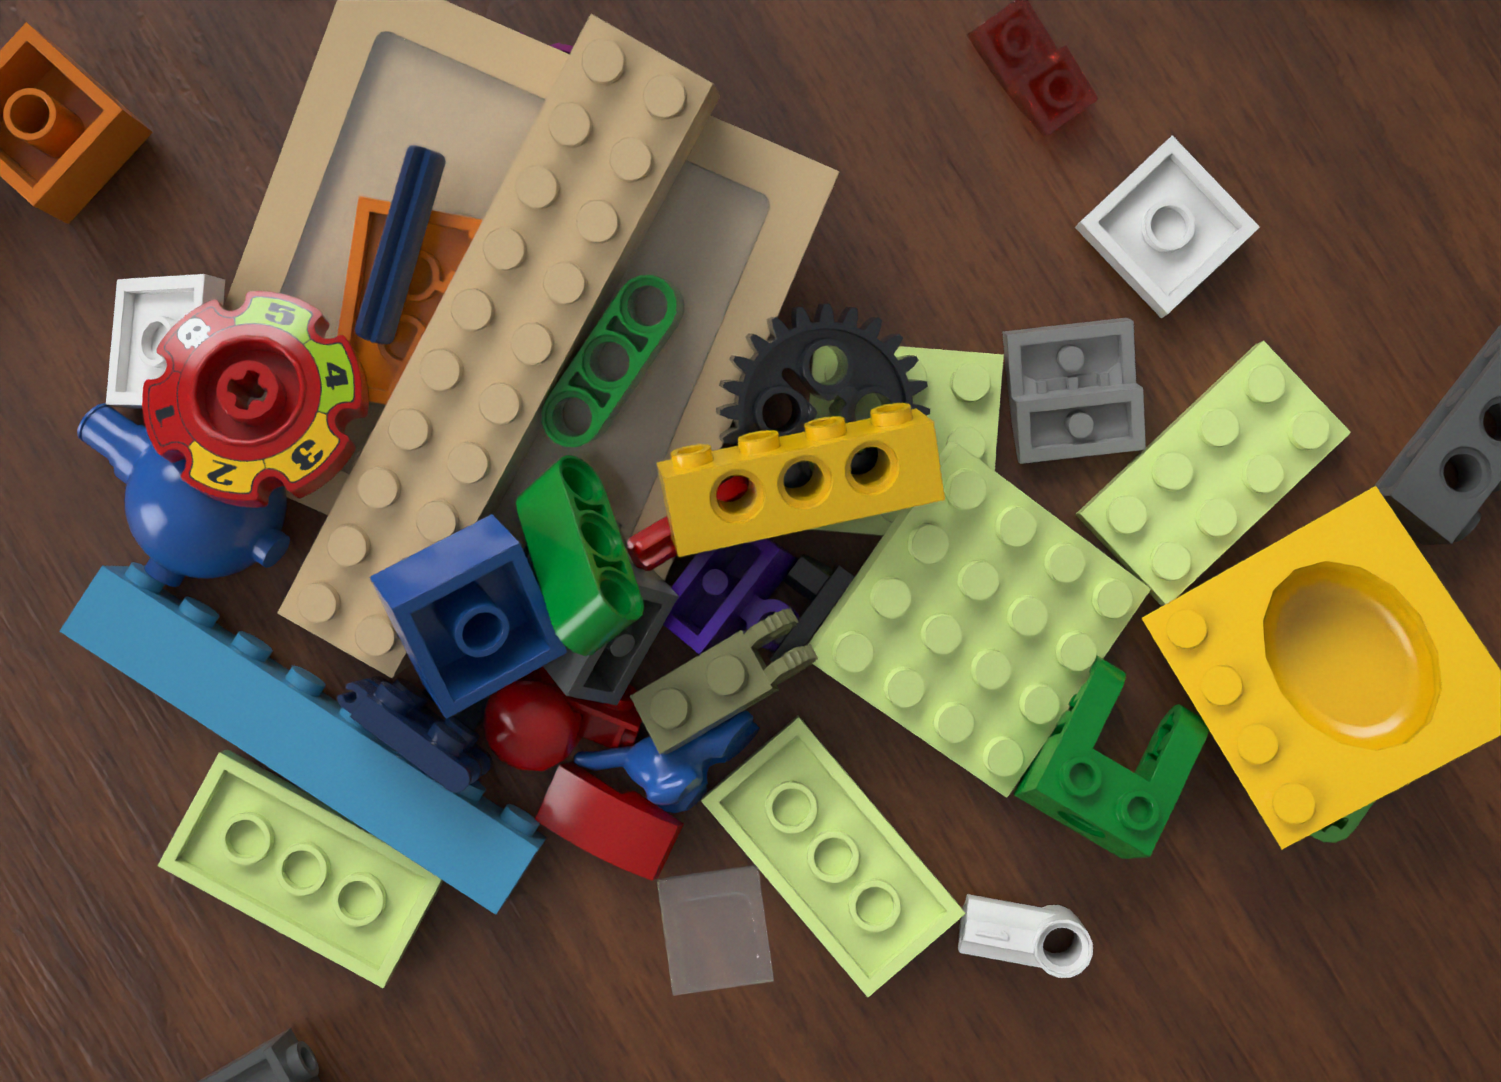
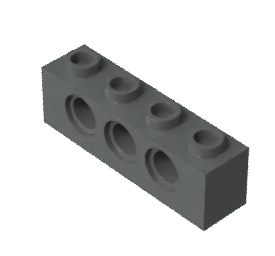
[1374,324,1501,545]

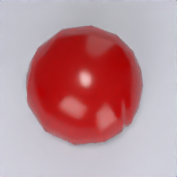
[484,680,582,771]

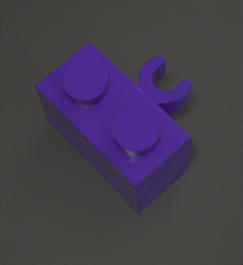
[663,538,800,655]

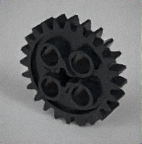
[716,304,930,488]

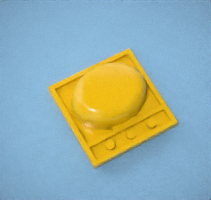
[1141,486,1501,849]

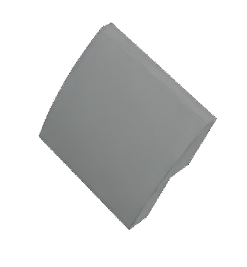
[1003,317,1146,464]

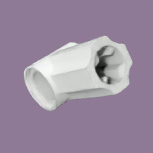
[958,894,1093,978]

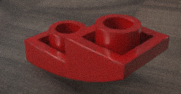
[534,762,684,881]

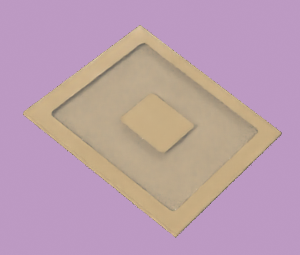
[224,0,839,581]

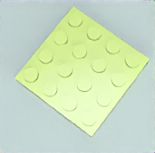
[808,442,1151,798]

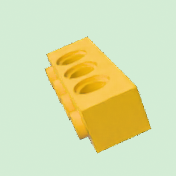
[656,403,945,557]

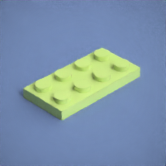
[1075,341,1351,606]
[701,716,966,997]
[158,749,443,988]

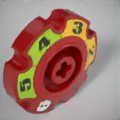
[142,291,369,508]

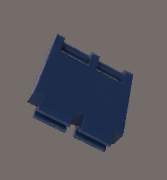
[337,676,493,793]

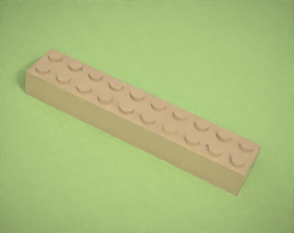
[278,14,720,678]

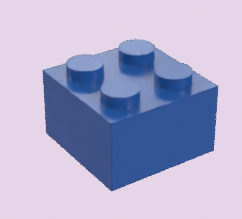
[369,514,567,719]

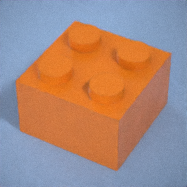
[0,22,153,224]

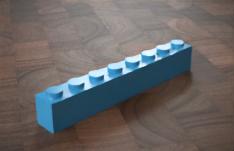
[60,562,547,915]

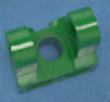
[1013,656,1209,859]

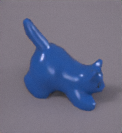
[573,710,760,813]

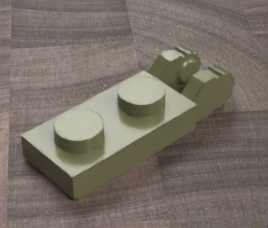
[630,608,818,755]

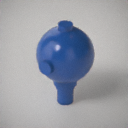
[77,403,290,587]

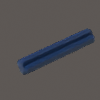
[355,145,446,345]

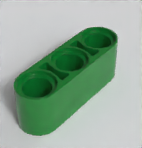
[541,275,684,447]
[516,455,644,656]

